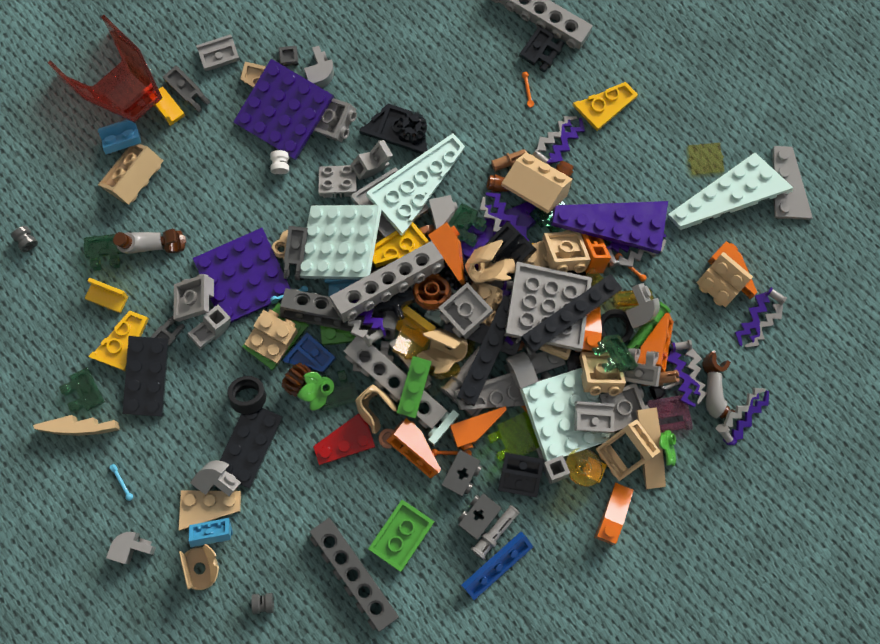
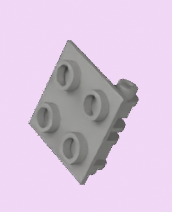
[319,165,357,198]

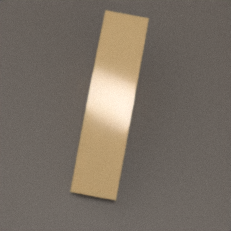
[636,407,666,489]
[33,415,120,436]

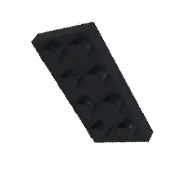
[122,336,169,416]
[220,408,283,489]

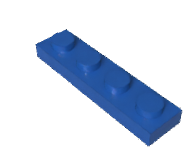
[462,532,533,600]

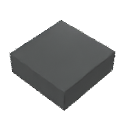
[278,46,299,66]

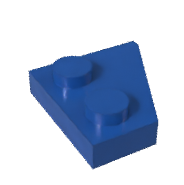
[283,332,336,372]

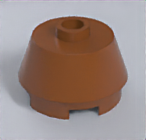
[413,274,451,311]

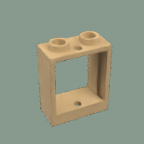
[596,419,661,481]

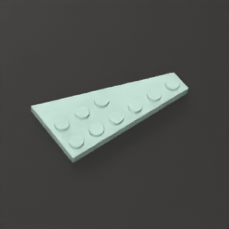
[366,133,465,236]
[668,153,793,230]

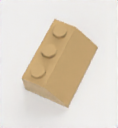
[98,144,163,205]
[501,152,573,213]

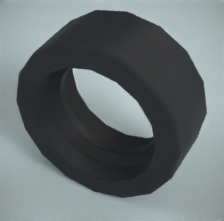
[601,309,634,347]
[227,376,266,414]

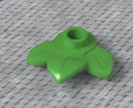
[297,372,334,411]
[659,430,676,466]

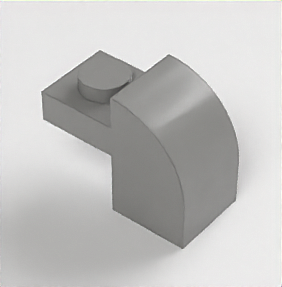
[304,46,334,88]
[350,140,393,180]
[625,283,660,329]
[188,305,231,349]
[504,352,539,389]
[536,448,570,484]
[190,460,241,496]
[106,532,156,565]

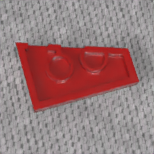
[313,413,375,466]

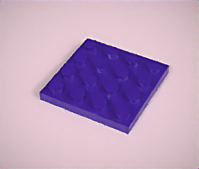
[233,59,334,160]
[193,228,291,323]

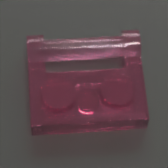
[647,395,693,433]

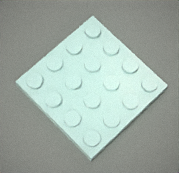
[300,205,382,280]
[519,368,615,462]

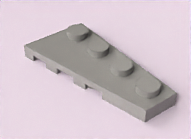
[772,146,813,220]
[454,373,525,410]

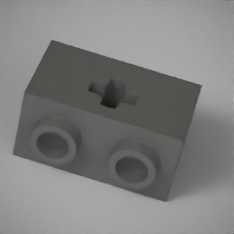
[442,450,482,497]
[458,493,502,541]

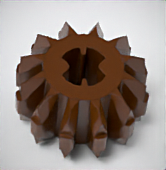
[282,363,312,397]

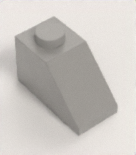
[429,195,458,230]

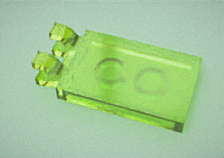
[487,411,540,462]

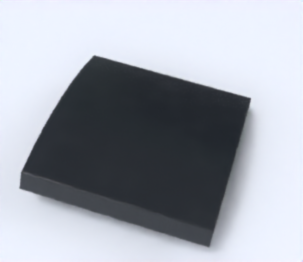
[484,221,537,277]
[498,452,544,498]

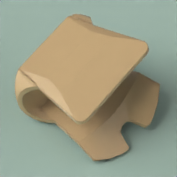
[465,240,515,284]
[417,328,468,374]
[355,384,398,434]
[179,544,219,590]

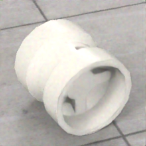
[270,150,289,174]

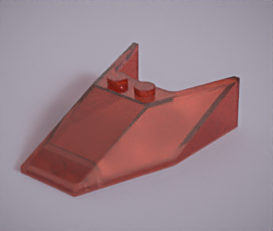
[47,15,163,123]

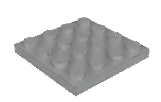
[504,262,592,352]

